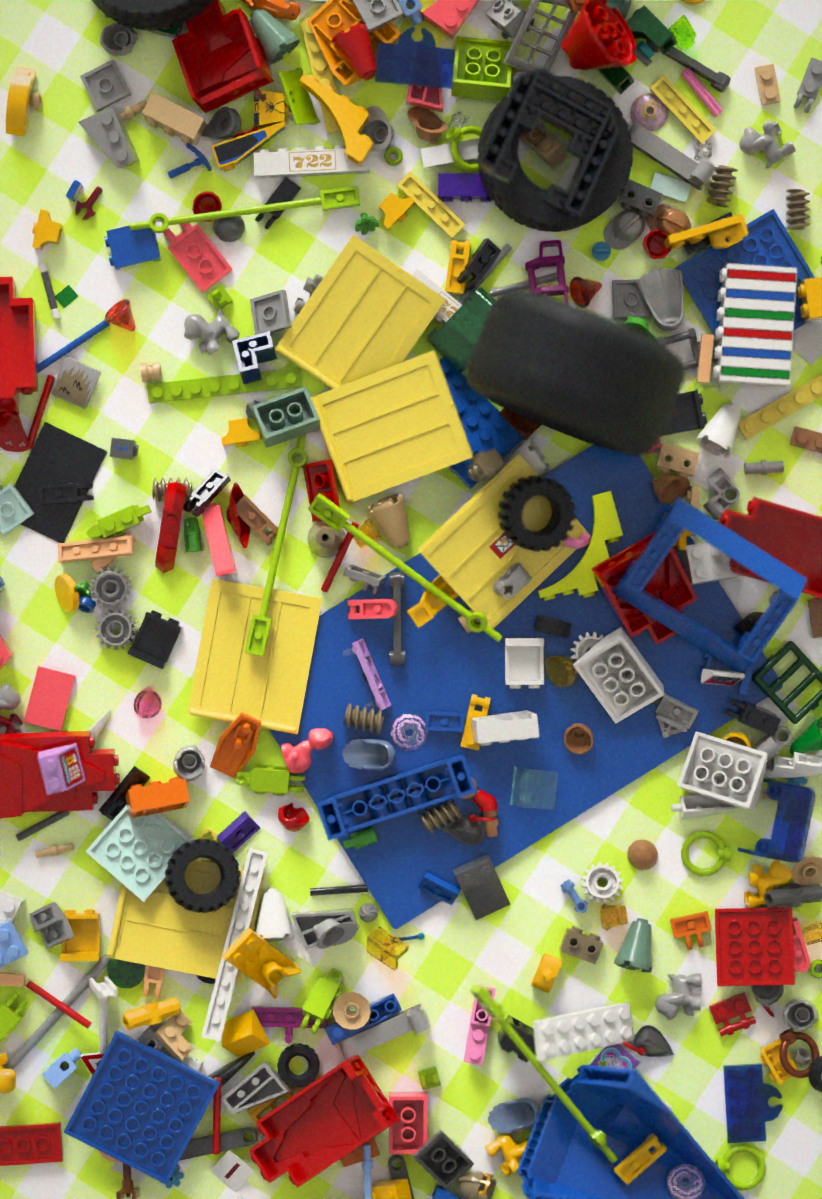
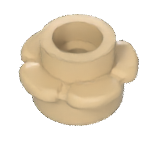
[29,91,43,110]

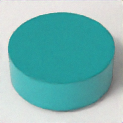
[636,41,654,59]

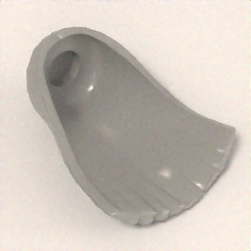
[636,268,684,331]

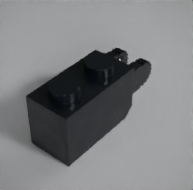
[724,698,781,736]

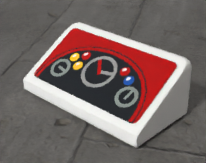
[701,669,745,686]

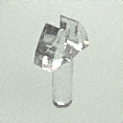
[694,378,730,392]

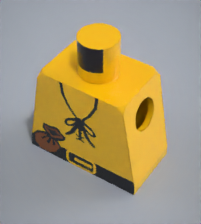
[254,89,292,129]

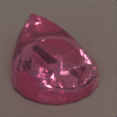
[133,686,162,719]

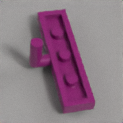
[251,1006,328,1044]

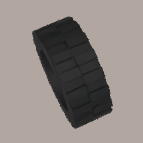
[277,1043,320,1088]

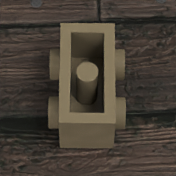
[466,448,505,483]

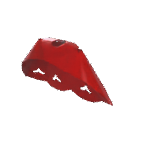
[0,415,29,452]
[226,482,250,549]

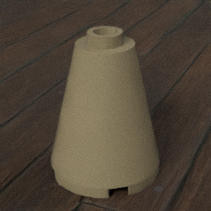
[307,520,345,558]

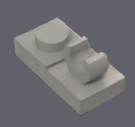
[343,564,387,594]

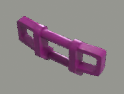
[525,240,569,302]

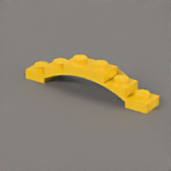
[407,575,459,628]

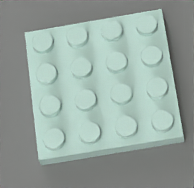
[85,805,191,902]

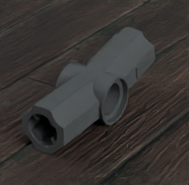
[764,883,822,908]

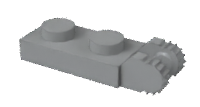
[793,57,822,113]

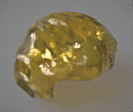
[545,655,577,688]

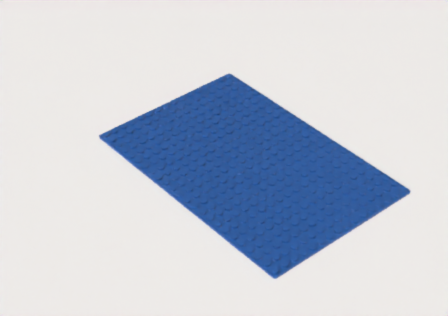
[269,445,783,929]

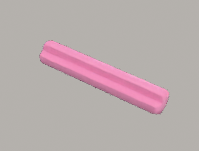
[681,67,723,117]

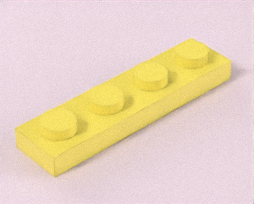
[649,75,716,145]
[397,171,465,239]

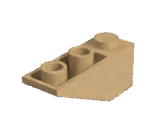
[520,125,567,169]

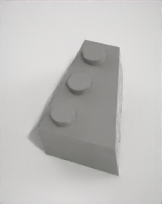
[78,106,140,169]
[291,909,360,951]
[221,1062,292,1114]

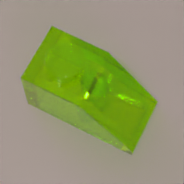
[669,14,697,51]

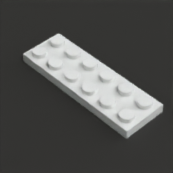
[533,1002,633,1061]

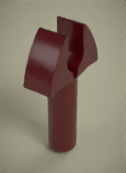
[76,186,103,220]
[0,713,23,733]

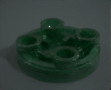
[107,958,146,989]

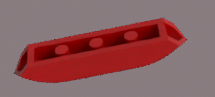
[155,482,187,574]

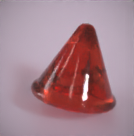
[569,277,602,308]
[104,299,136,331]

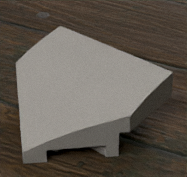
[656,693,699,738]

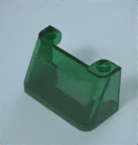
[426,286,496,373]

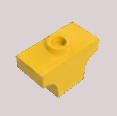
[378,192,415,231]
[32,209,63,251]
[221,418,261,447]

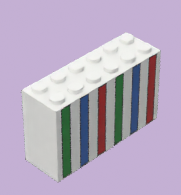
[712,264,797,388]

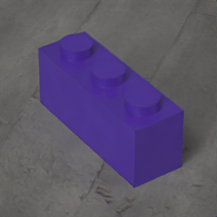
[438,173,492,203]

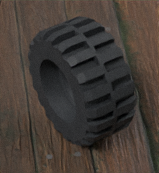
[498,476,576,552]
[165,839,241,913]

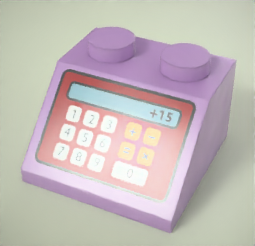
[38,743,86,795]

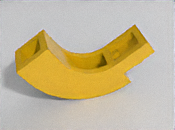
[5,67,36,136]

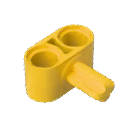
[531,953,563,994]

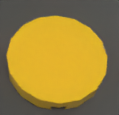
[54,574,79,612]

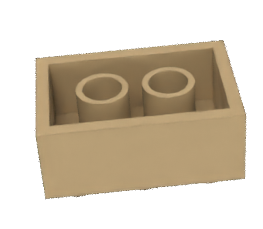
[142,92,207,146]

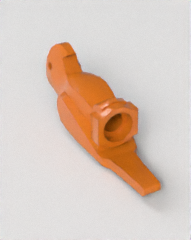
[241,0,301,20]

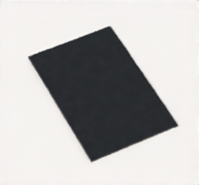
[15,422,107,543]

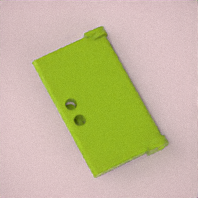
[278,68,320,125]

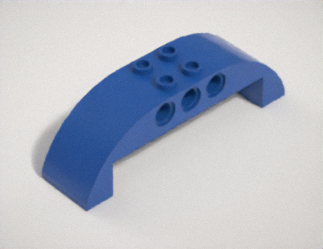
[316,755,476,841]

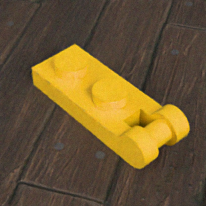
[445,239,471,294]
[460,694,491,750]
[614,1134,667,1185]

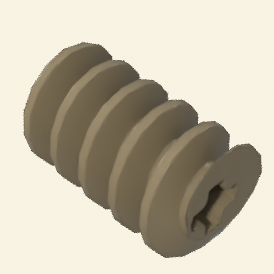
[706,165,738,208]
[786,189,810,230]
[152,477,192,502]
[343,703,384,735]
[418,799,462,833]

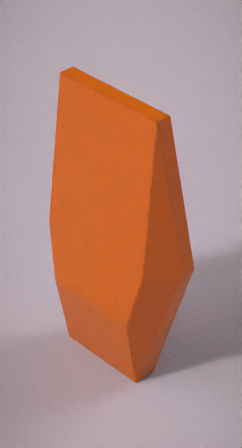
[210,712,261,779]

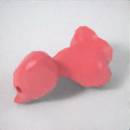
[281,728,334,774]

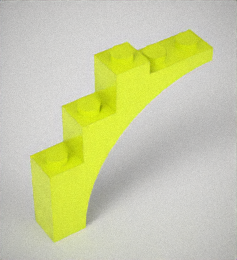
[538,491,623,601]

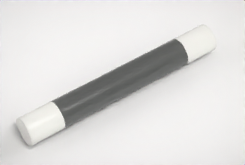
[38,262,61,320]

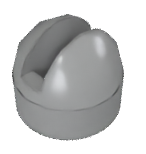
[794,1048,811,1066]

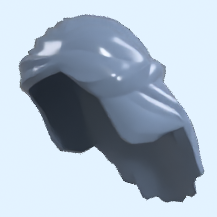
[342,739,396,772]
[488,1098,540,1134]

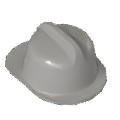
[362,106,394,152]
[604,209,646,250]
[313,918,357,949]

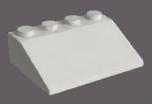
[573,627,664,724]
[677,731,768,812]

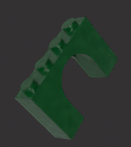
[596,5,678,95]

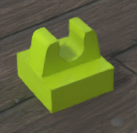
[207,285,233,312]
[417,1066,441,1090]

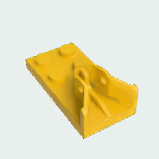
[664,213,748,250]
[222,928,302,999]

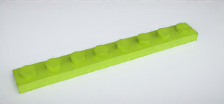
[147,368,302,403]

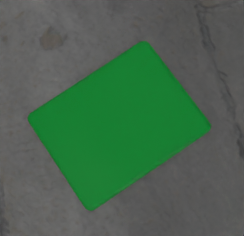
[55,285,78,308]

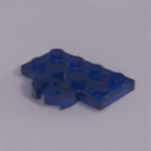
[375,27,455,89]
[723,1063,783,1143]

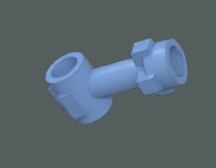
[560,879,588,913]

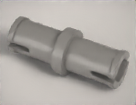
[744,460,784,475]

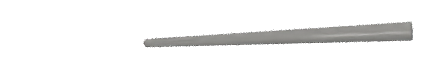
[4,954,112,1070]

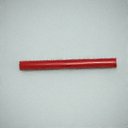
[25,375,55,450]
[321,522,359,592]
[26,980,92,1029]
[212,1078,221,1155]

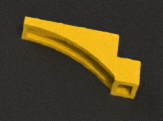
[300,74,373,167]

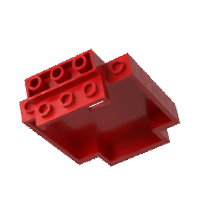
[0,276,38,419]

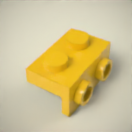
[759,1038,798,1086]

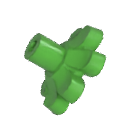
[355,213,380,235]
[74,581,92,599]

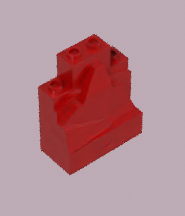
[172,0,274,113]
[591,531,698,645]

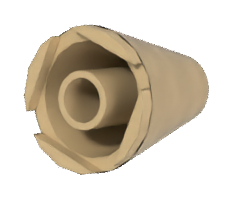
[367,493,411,549]

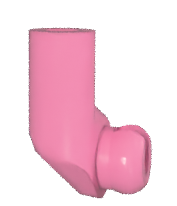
[563,532,591,549]

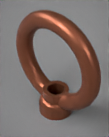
[779,1028,820,1078]

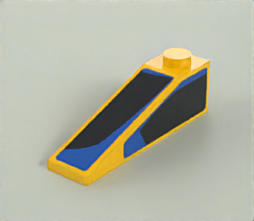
[212,121,286,172]

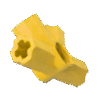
[122,997,181,1031]

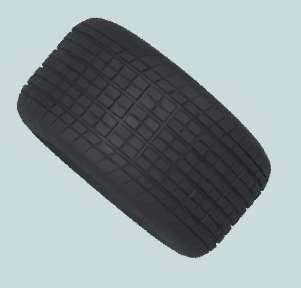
[467,290,684,455]

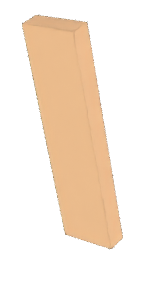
[58,535,134,564]

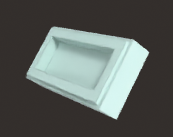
[650,172,692,203]

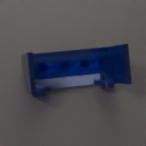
[737,777,816,863]

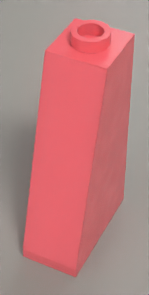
[202,502,237,577]

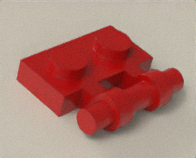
[709,992,756,1037]

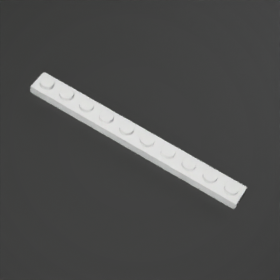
[201,848,268,1041]

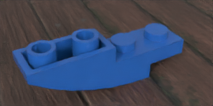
[324,993,402,1045]

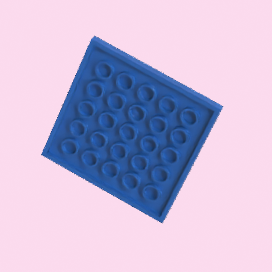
[674,208,815,341]
[63,1030,220,1185]

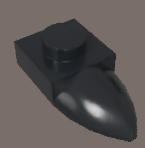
[733,612,763,636]

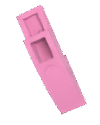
[463,985,496,1066]

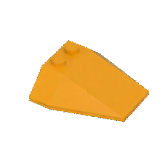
[307,0,402,87]

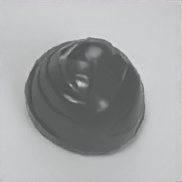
[213,216,245,242]

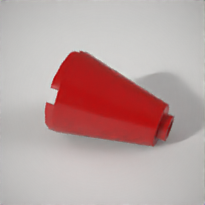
[332,23,377,81]

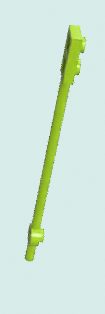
[130,185,360,234]
[245,434,308,657]
[307,493,503,642]
[469,985,617,1163]

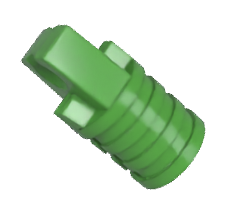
[184,517,203,553]
[343,826,379,850]

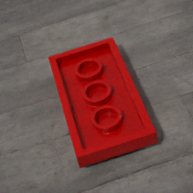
[0,1122,63,1166]

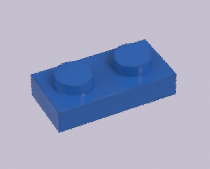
[425,711,464,732]
[418,872,461,905]

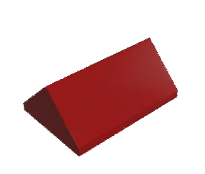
[303,459,340,522]

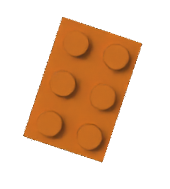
[125,777,190,819]

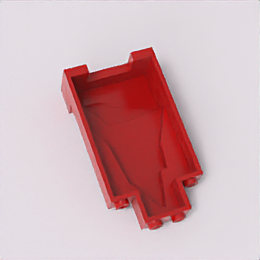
[719,496,822,598]
[0,731,120,818]
[248,1055,400,1188]

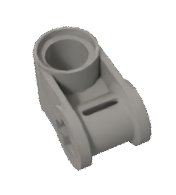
[493,562,532,599]

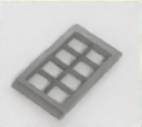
[504,0,578,73]

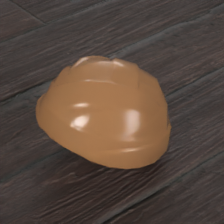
[563,723,594,754]
[627,839,658,871]

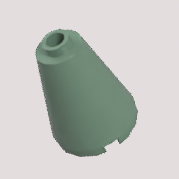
[249,9,300,64]
[614,918,652,973]

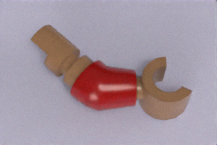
[461,777,499,837]

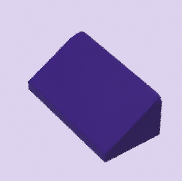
[217,811,260,853]

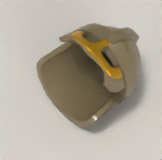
[458,1171,497,1199]

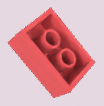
[389,1092,427,1154]

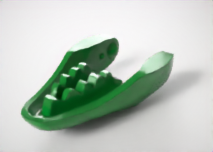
[790,717,822,756]

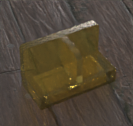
[366,926,409,971]

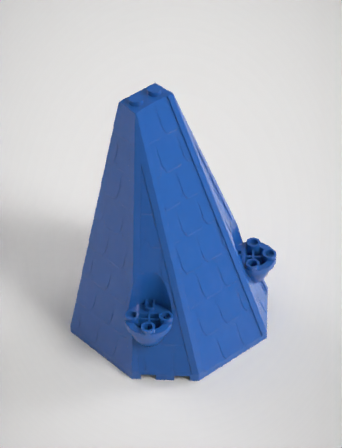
[517,1065,744,1199]

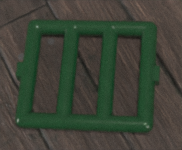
[752,641,822,724]

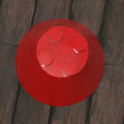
[561,0,637,71]

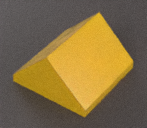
[222,1009,270,1057]

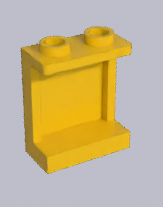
[60,909,101,962]

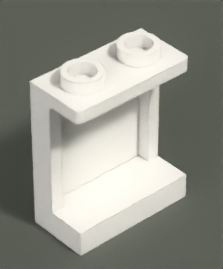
[505,638,544,689]

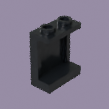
[662,390,707,436]
[127,610,183,669]

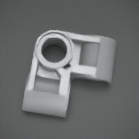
[703,467,740,520]
[755,726,792,762]

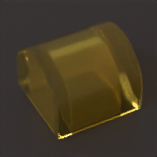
[801,921,822,945]

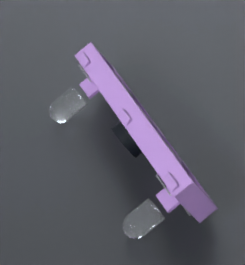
[342,639,392,711]

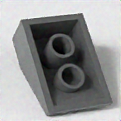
[453,853,511,920]
[412,1130,474,1190]

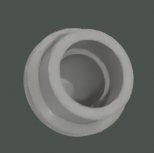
[359,903,378,922]

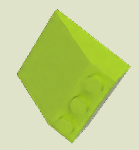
[451,36,512,101]

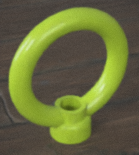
[446,126,482,172]
[681,831,731,876]
[715,1144,766,1190]

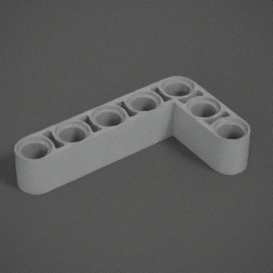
[629,122,716,191]
[338,1003,431,1060]

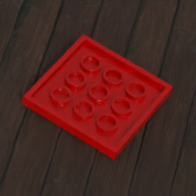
[715,907,795,987]

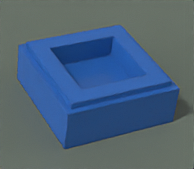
[66,180,83,202]

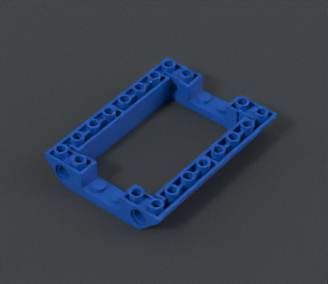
[612,496,807,673]

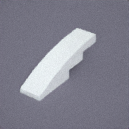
[420,138,480,169]
[764,752,822,778]

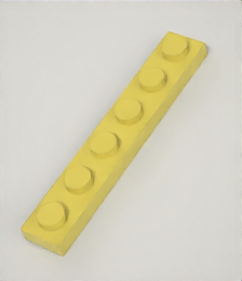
[300,20,340,135]
[738,374,822,440]

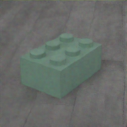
[252,387,320,448]

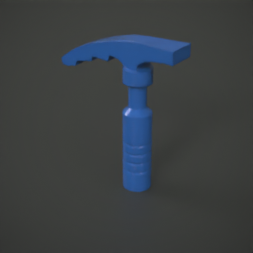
[168,143,212,179]

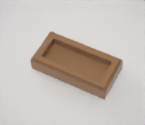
[807,598,822,638]

